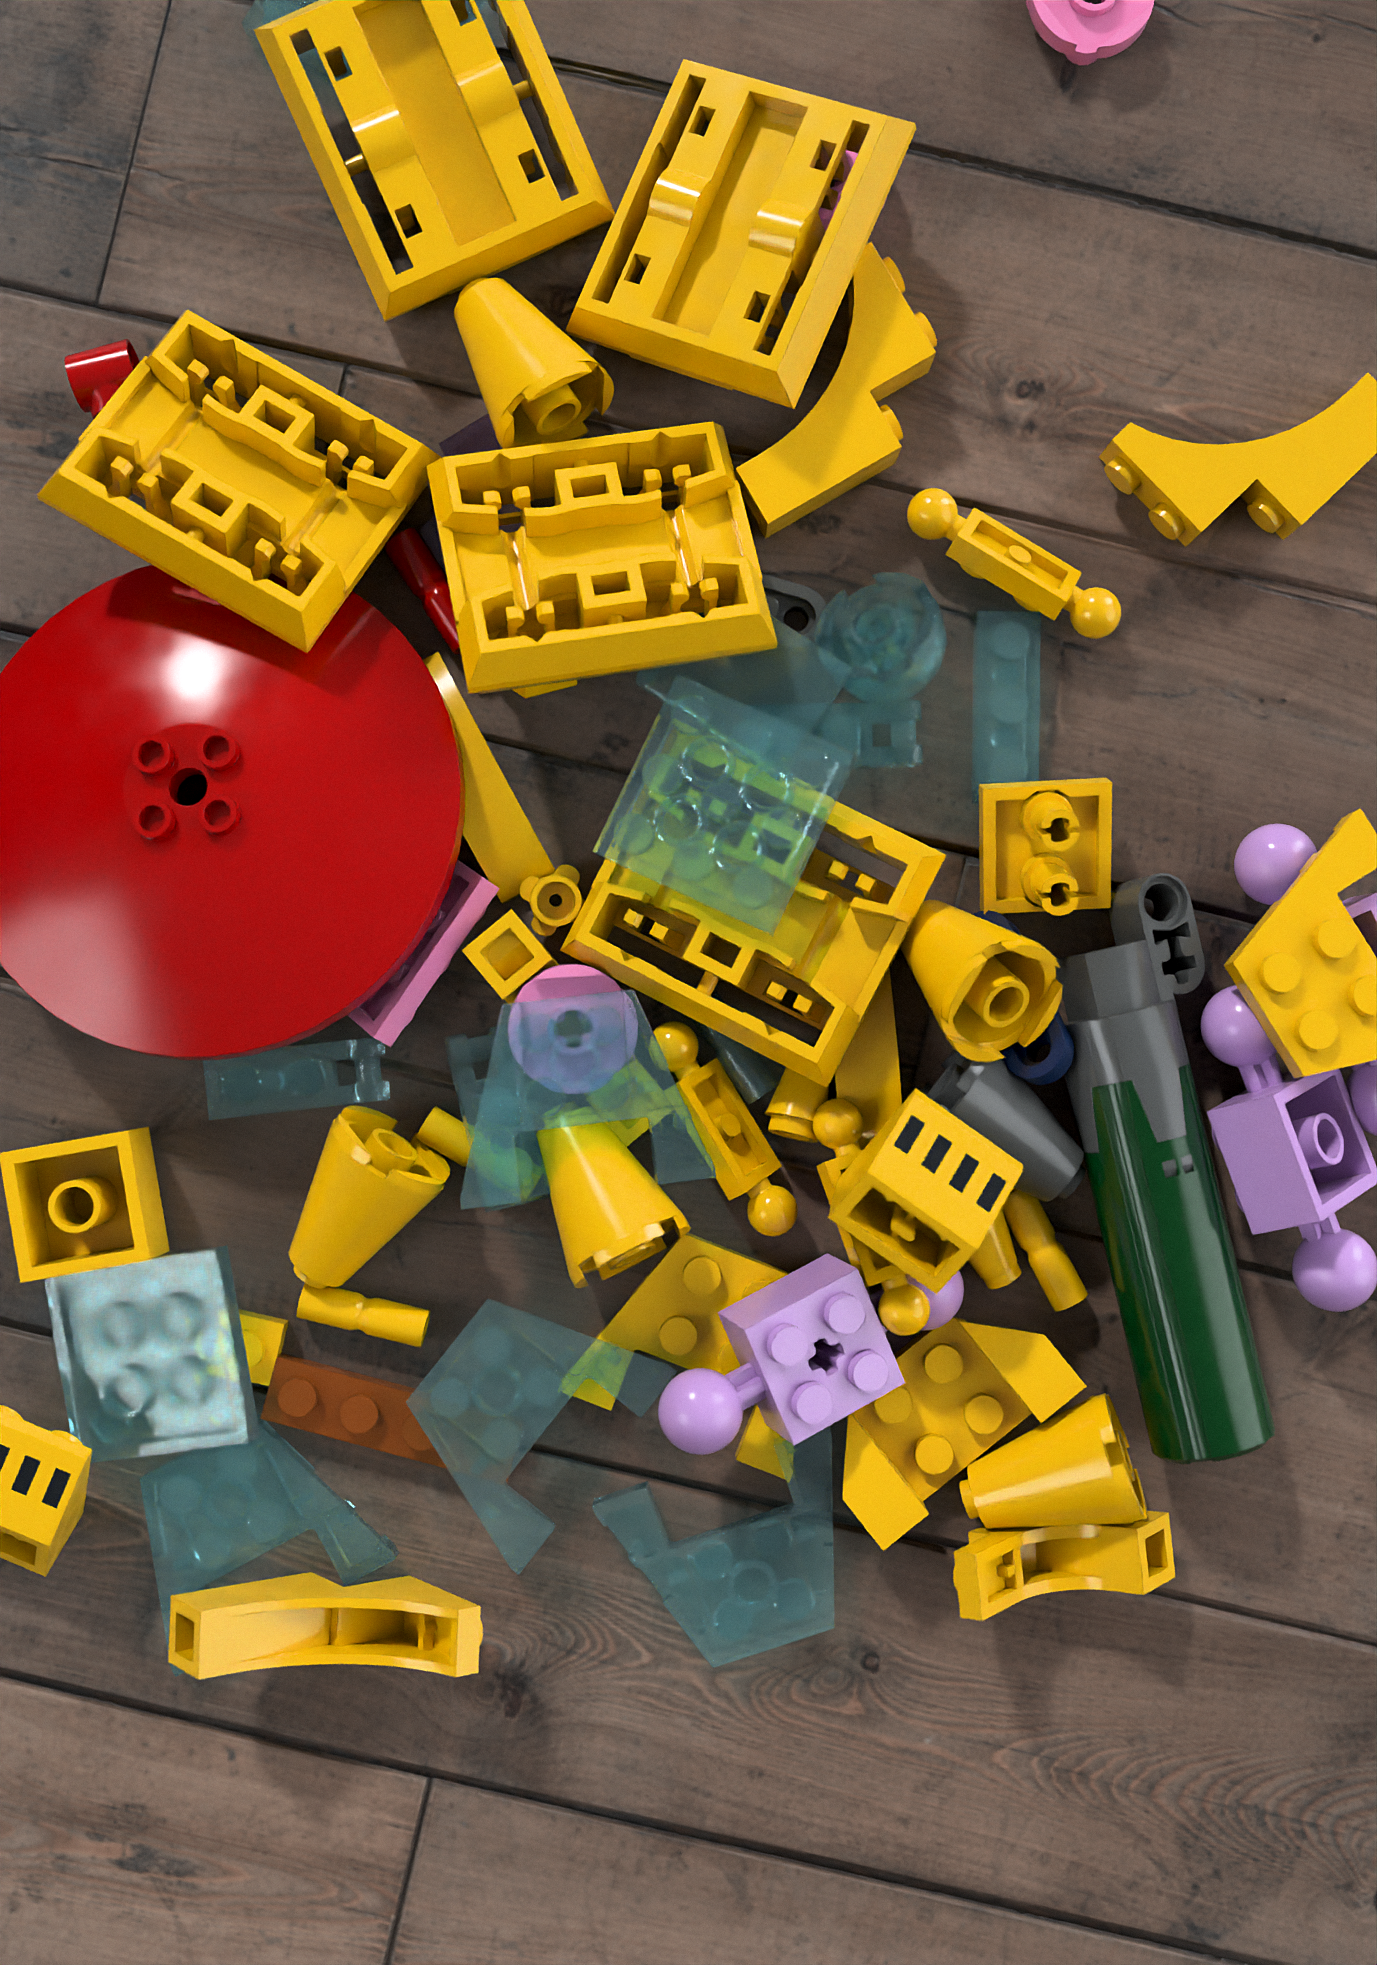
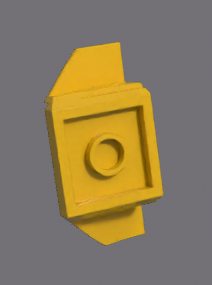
[842,1317,1087,1551]

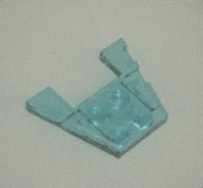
[460,989,716,1209]
[406,1298,677,1575]
[140,1414,399,1677]
[592,1426,834,1668]

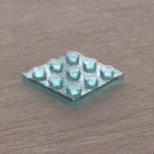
[592,674,857,936]
[44,1245,261,1463]

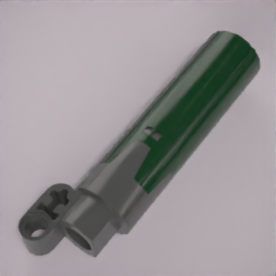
[1056,873,1275,1464]

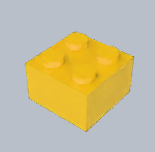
[0,1126,170,1283]

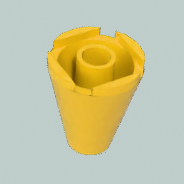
[454,278,614,449]
[900,900,1063,1062]
[536,1101,691,1288]
[288,1105,450,1289]
[959,1393,1148,1529]

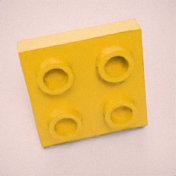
[979,778,1112,916]

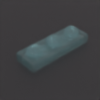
[972,611,1041,803]

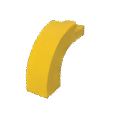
[953,1511,1175,1621]

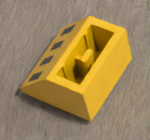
[828,1088,1023,1294]
[0,1405,93,1577]

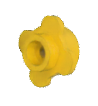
[519,864,585,936]

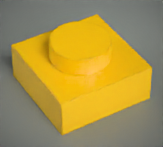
[208,1307,289,1386]

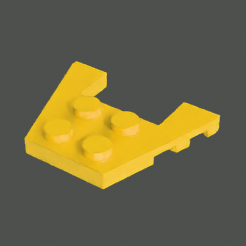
[1223,808,1377,1078]
[558,1233,794,1481]

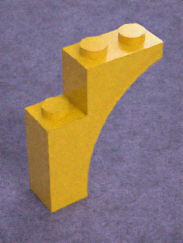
[735,241,937,539]
[1099,373,1377,547]
[168,1572,483,1680]

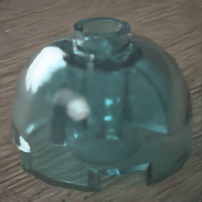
[814,572,948,704]

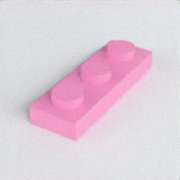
[347,860,500,1047]

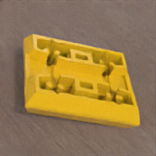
[254,0,615,322]
[565,59,917,409]
[37,310,442,653]
[426,421,777,694]
[560,724,946,1088]

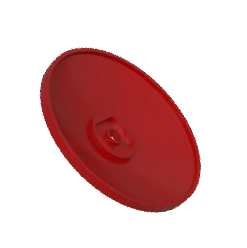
[0,565,465,1060]

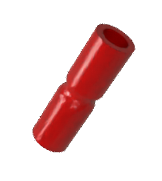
[383,528,461,655]

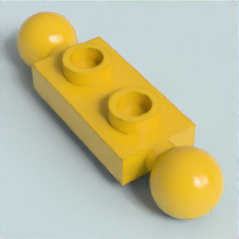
[907,488,1121,639]
[648,1021,798,1236]
[812,1098,930,1336]

